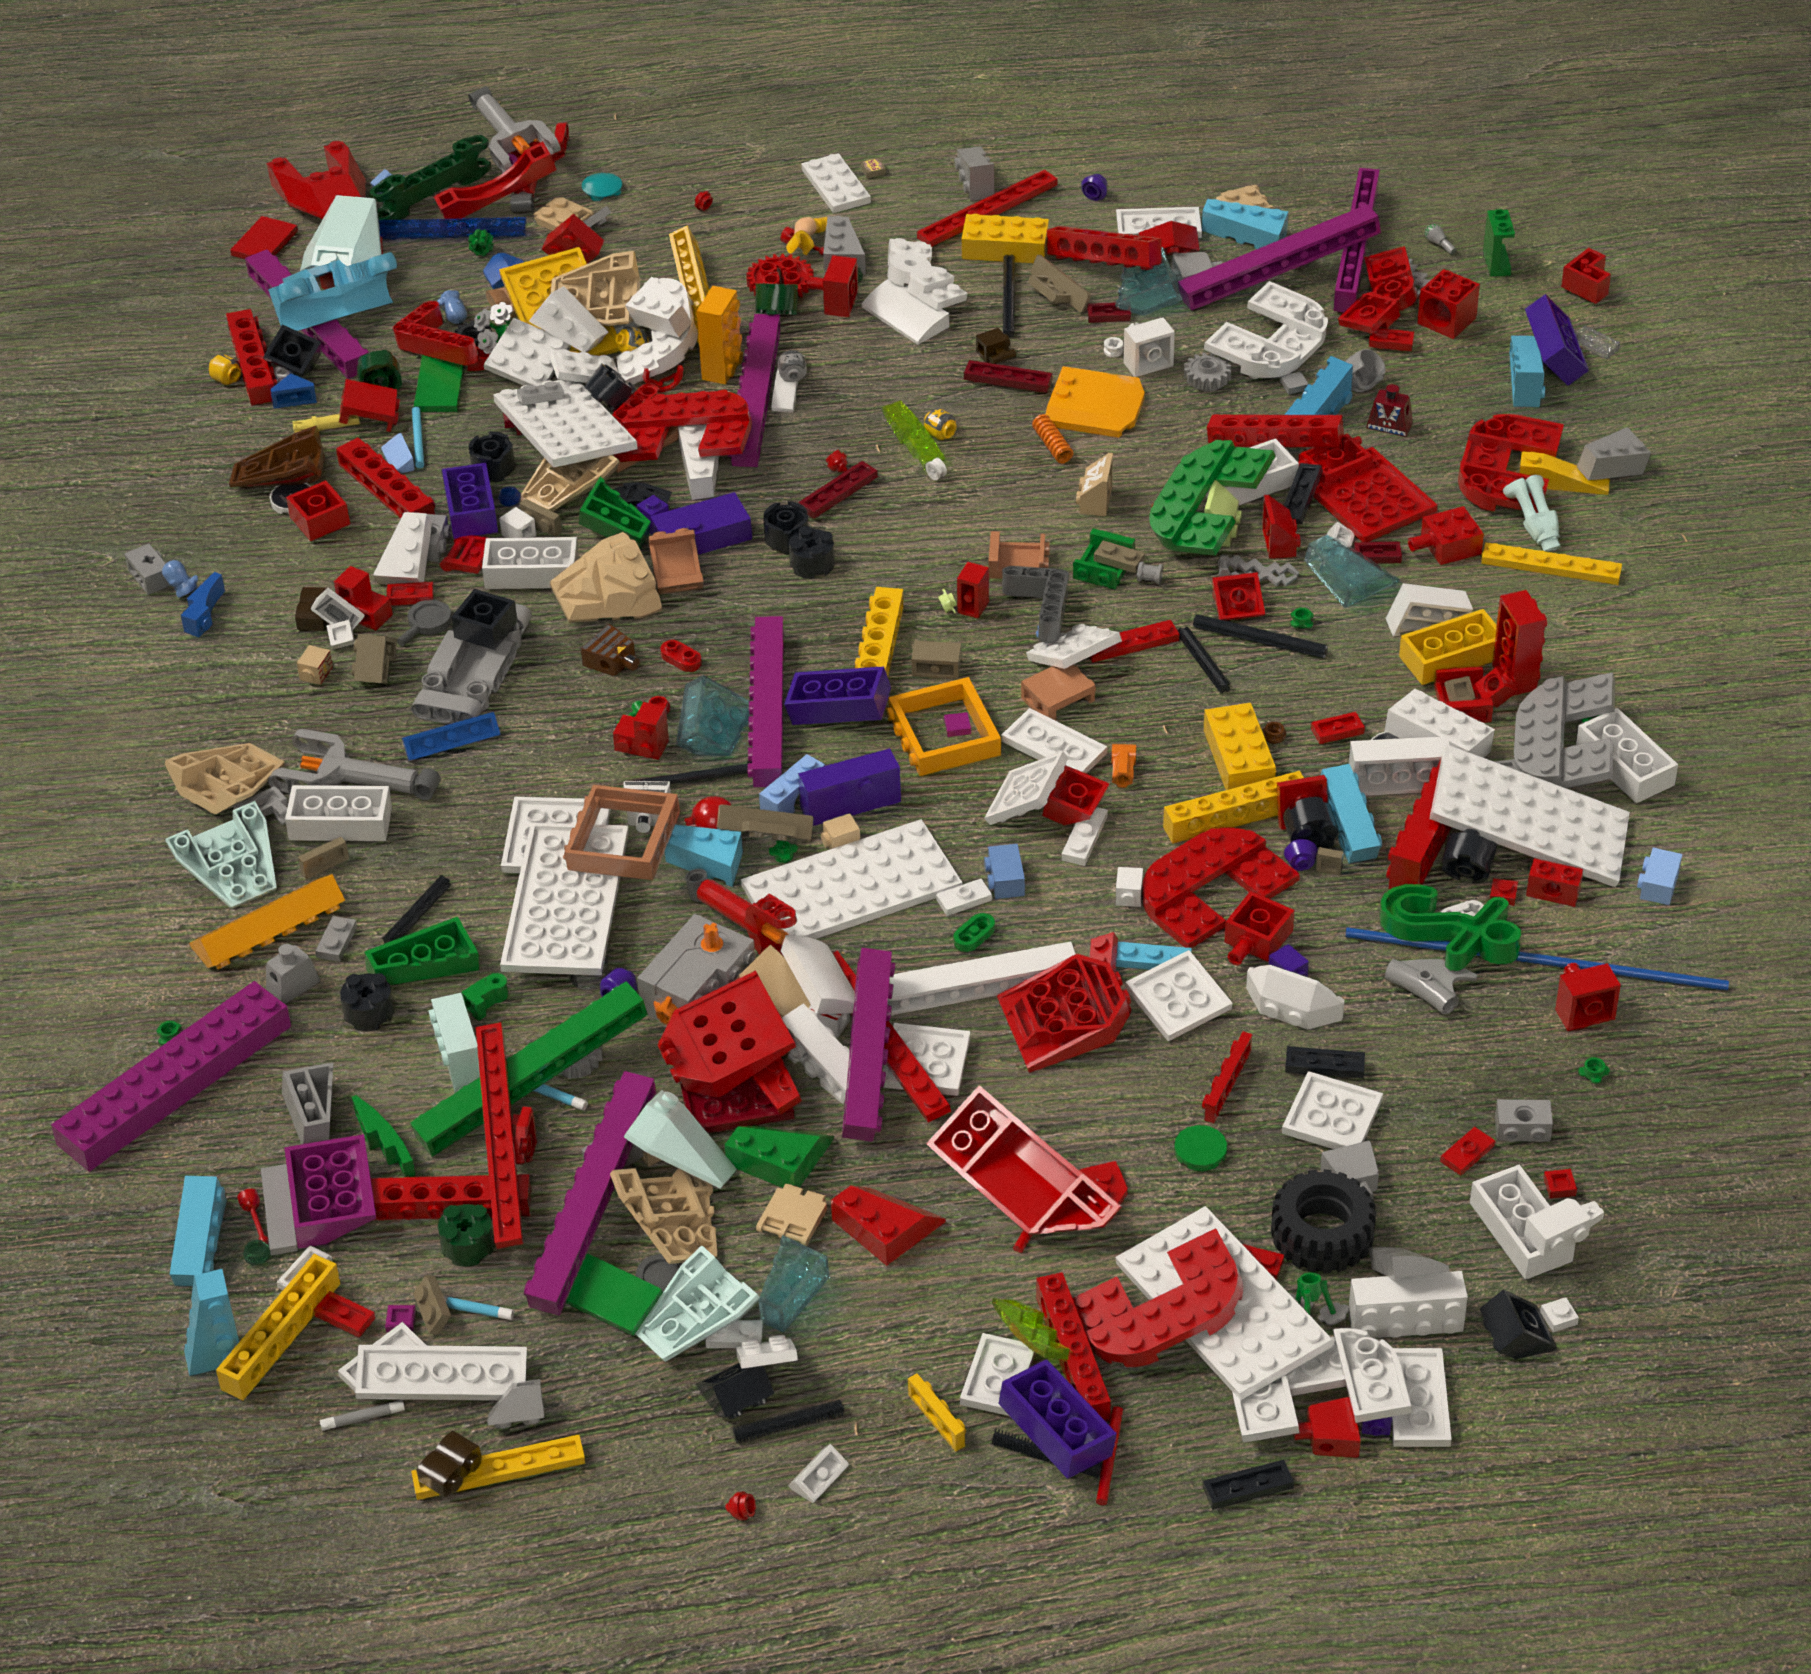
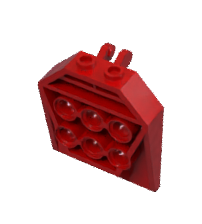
[997,954,1132,1073]
[658,970,796,1098]

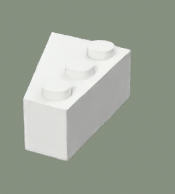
[529,286,608,352]

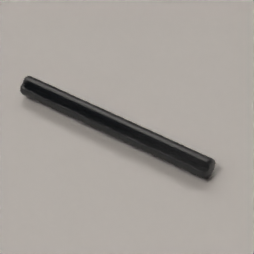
[1003,254,1015,338]
[1193,614,1328,658]

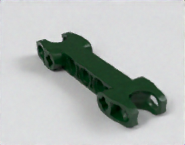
[369,135,492,225]

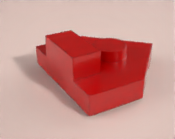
[512,1106,537,1165]
[1079,1161,1128,1205]

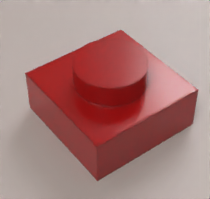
[1490,878,1518,906]
[1544,1169,1577,1199]

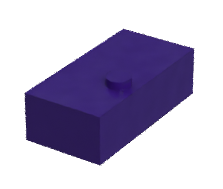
[1525,294,1589,385]
[442,463,498,539]
[650,492,752,555]
[784,666,892,725]
[798,748,901,826]
[998,1359,1117,1479]

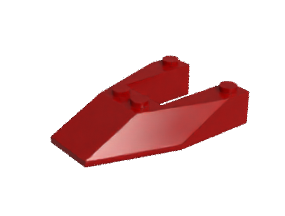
[266,141,366,219]

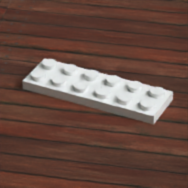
[355,1345,527,1401]

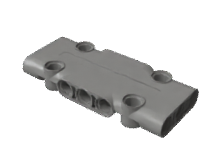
[411,604,532,724]

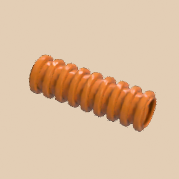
[1032,414,1073,464]

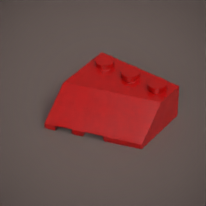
[831,1185,946,1266]

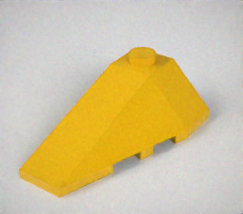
[1519,452,1610,495]

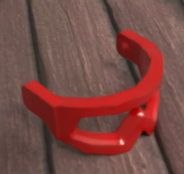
[642,365,684,393]

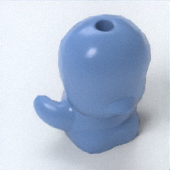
[437,290,468,324]
[162,560,198,598]

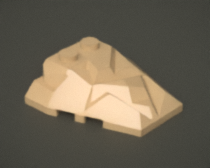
[550,532,662,623]
[610,1168,717,1264]

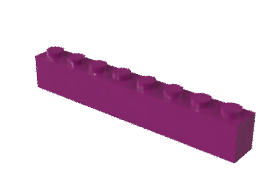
[841,947,895,1142]

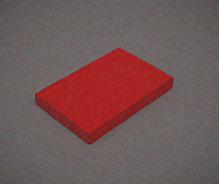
[230,216,298,259]

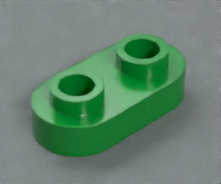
[954,913,995,952]

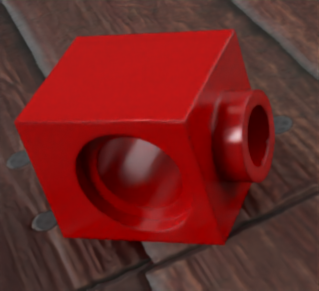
[1475,667,1519,708]

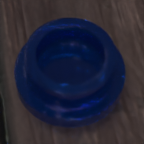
[498,486,521,507]

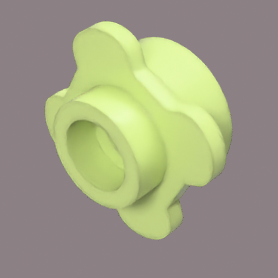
[938,589,957,614]

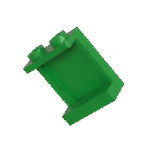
[1483,209,1515,277]
[1073,528,1135,590]

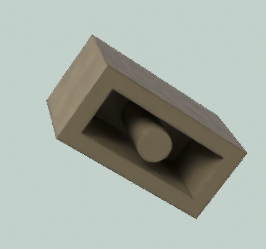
[911,640,961,679]

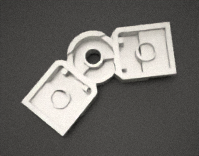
[887,238,968,310]

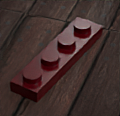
[964,360,1053,393]
[798,461,878,519]

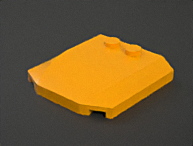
[1046,366,1145,438]

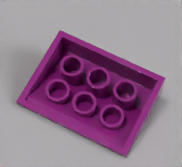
[284,1134,376,1249]

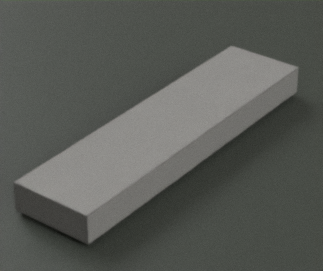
[261,1164,298,1255]

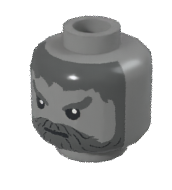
[777,350,807,382]

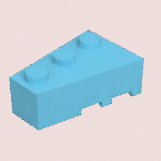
[665,825,743,887]

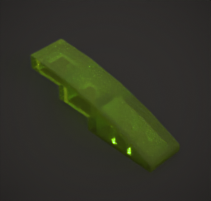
[881,400,945,470]
[992,1298,1070,1360]

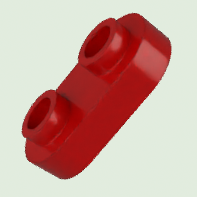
[660,640,702,672]

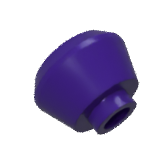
[1081,174,1108,201]
[1284,839,1318,871]

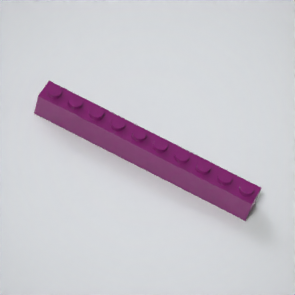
[1333,168,1380,313]
[1178,204,1381,311]
[245,250,369,379]
[728,314,781,467]
[748,616,784,787]
[524,1071,656,1316]

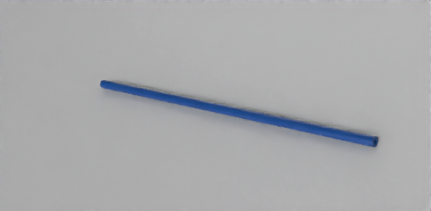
[1345,927,1729,991]

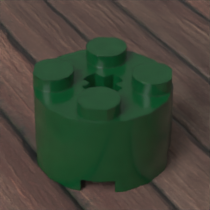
[755,283,798,315]
[357,350,402,390]
[438,1204,495,1267]

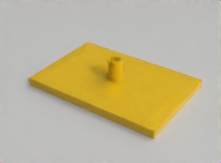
[499,247,619,356]

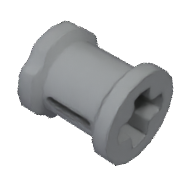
[1137,562,1163,585]

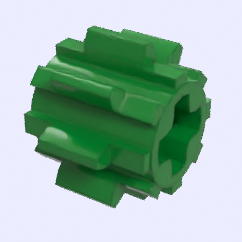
[468,229,494,256]

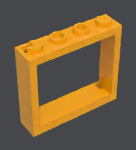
[886,677,1001,776]

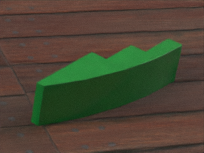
[352,1095,416,1177]

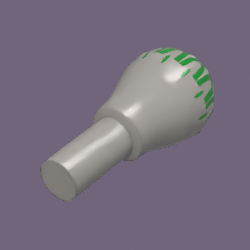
[1424,224,1457,255]

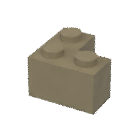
[352,634,397,684]

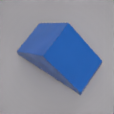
[271,373,317,409]

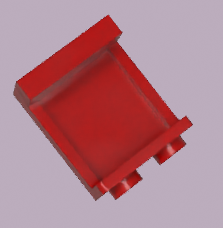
[339,379,400,432]
[1434,666,1493,723]

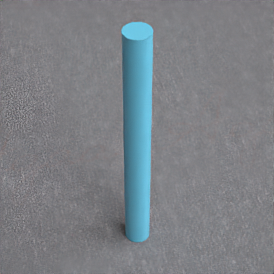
[412,407,424,468]

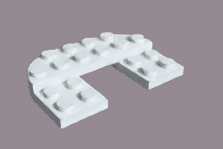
[613,278,698,384]
[1204,281,1328,379]
[1232,1328,1412,1443]

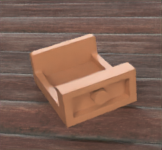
[649,528,703,595]
[989,531,1050,579]
[1021,665,1096,721]

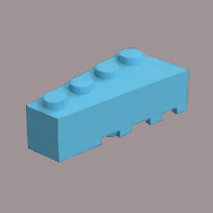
[1202,199,1288,249]
[1509,335,1545,407]
[1321,764,1382,864]
[170,1176,227,1286]
[184,1269,240,1376]

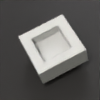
[327,620,355,650]
[1540,1297,1579,1332]

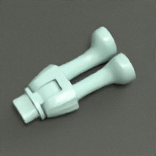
[1503,475,1561,552]

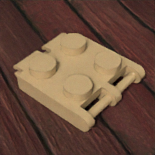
[1216,185,1275,209]
[533,197,594,231]
[756,1184,827,1246]

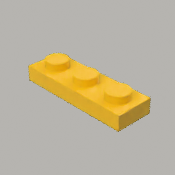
[908,1373,966,1452]

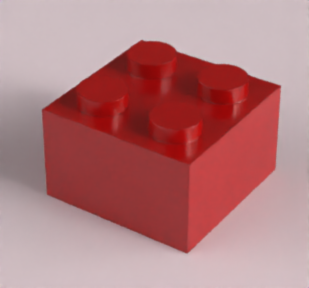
[286,480,350,541]

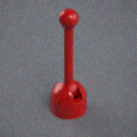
[780,226,824,255]
[237,1188,269,1246]

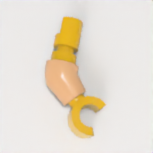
[786,217,827,255]

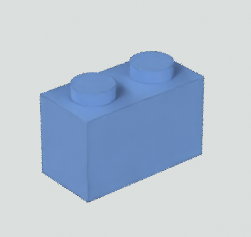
[984,844,1025,899]

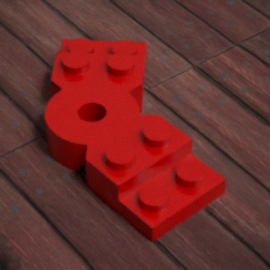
[1338,246,1417,334]

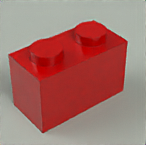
[957,562,989,619]

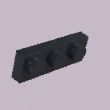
[1284,463,1323,524]
[1285,1046,1365,1079]
[1203,1459,1294,1510]

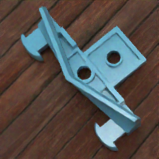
[268,252,397,331]

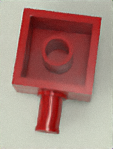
[1408,506,1484,565]
[1224,891,1295,966]

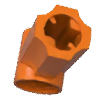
[1111,744,1136,788]

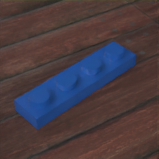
[402,712,501,761]

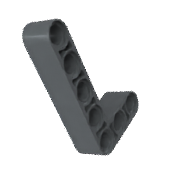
[1002,566,1069,643]

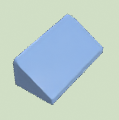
[381,433,415,474]

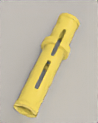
[292,414,360,433]

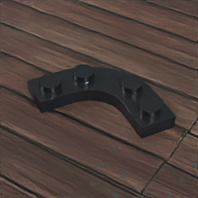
[587,482,672,529]

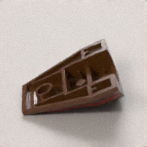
[229,425,325,488]

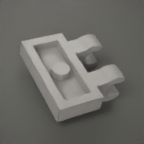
[233,786,288,832]

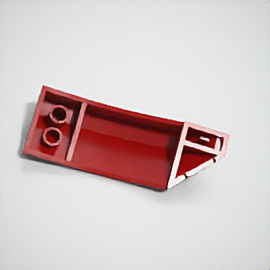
[926,1085,1122,1235]

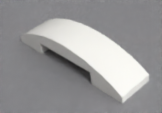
[772,355,805,413]

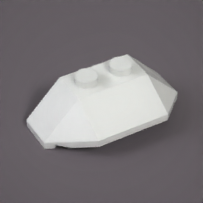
[1246,965,1345,1030]

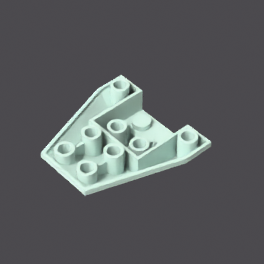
[300,195,382,271]
[165,801,277,909]

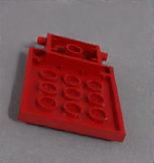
[1298,433,1438,542]

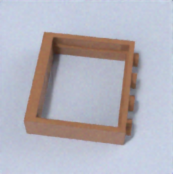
[563,785,680,880]

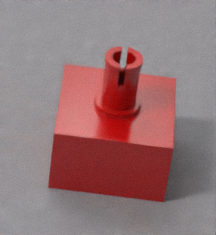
[806,255,858,317]
[1555,963,1621,1031]

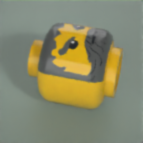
[616,326,649,353]
[209,354,241,385]
[924,408,957,440]

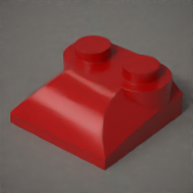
[1211,572,1265,621]

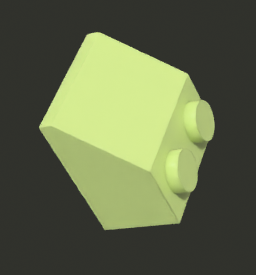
[1204,480,1242,547]

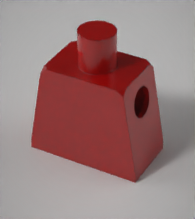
[1293,1397,1361,1458]

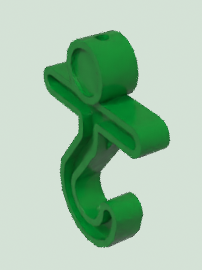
[1379,884,1522,971]

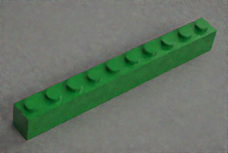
[410,981,648,1157]

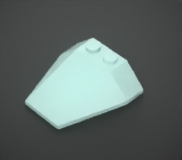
[624,1090,737,1189]
[635,1246,760,1362]

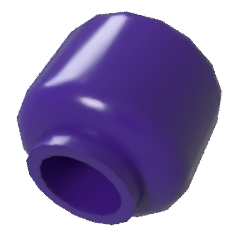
[600,968,638,997]

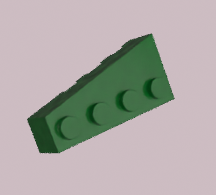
[364,916,479,985]

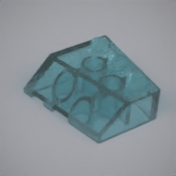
[1115,247,1183,316]
[1304,535,1400,608]
[676,675,750,756]

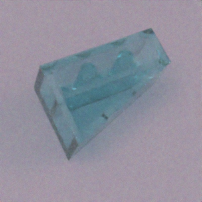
[758,1235,830,1333]

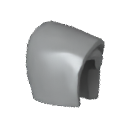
[1345,349,1386,392]

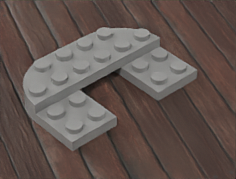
[1514,672,1616,788]

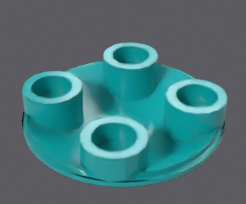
[582,173,622,201]

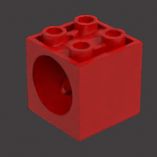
[1417,269,1480,339]

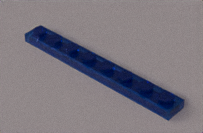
[378,217,527,240]

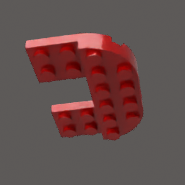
[614,389,752,462]
[1458,414,1564,513]
[1142,828,1300,948]
[1073,1228,1243,1367]

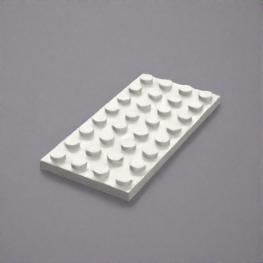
[493,380,637,468]
[1429,744,1630,887]
[741,819,962,939]
[500,822,629,976]
[1115,1206,1333,1401]

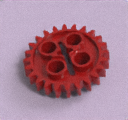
[746,253,814,297]

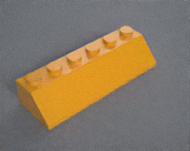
[189,874,345,970]

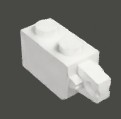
[1524,1198,1604,1257]

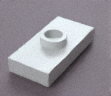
[936,879,992,916]

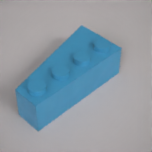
[1285,356,1353,415]

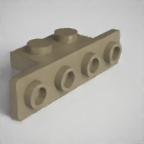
[1028,255,1091,313]
[717,805,813,841]

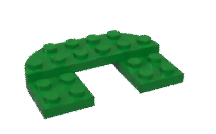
[1149,440,1276,556]

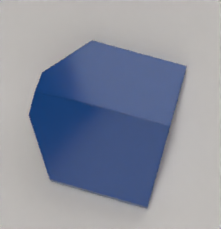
[483,253,524,289]

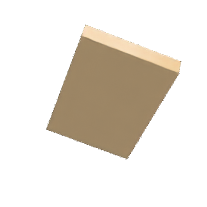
[737,945,811,1018]

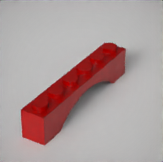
[434,141,557,225]

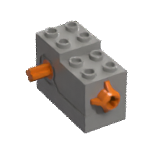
[637,914,756,1025]

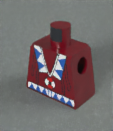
[1366,384,1413,437]

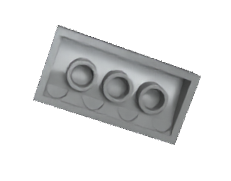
[1369,1247,1450,1279]

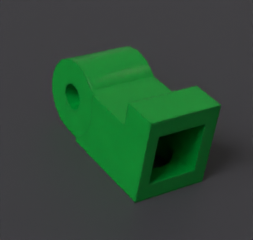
[461,973,508,1021]

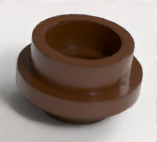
[1262,722,1286,744]

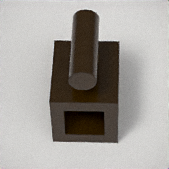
[976,327,1016,364]

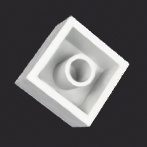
[1123,317,1175,377]

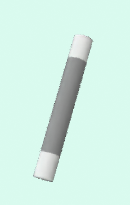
[320,1400,405,1431]

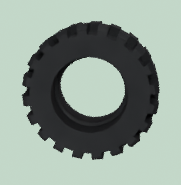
[1271,1169,1376,1274]

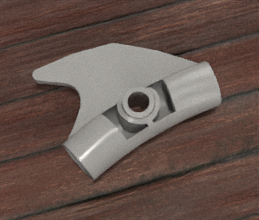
[1385,959,1477,1015]

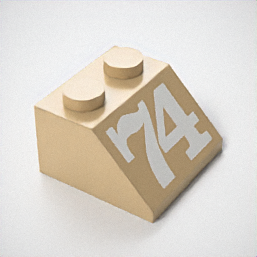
[1076,453,1113,516]

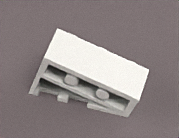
[625,277,692,338]
[373,512,432,585]
[1386,583,1473,637]

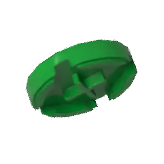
[1174,1125,1227,1171]

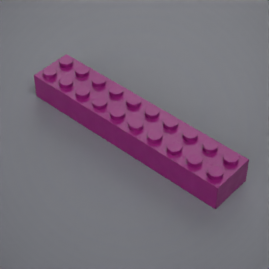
[51,981,291,1172]

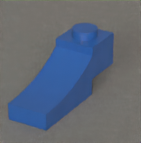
[181,572,225,638]

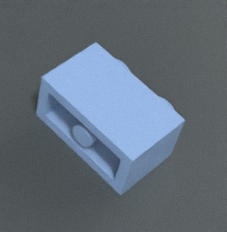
[1637,848,1682,905]

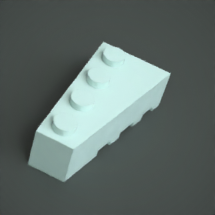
[428,993,480,1093]

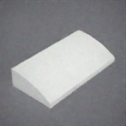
[861,279,949,345]
[781,935,855,1015]

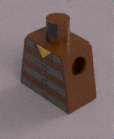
[580,624,640,676]

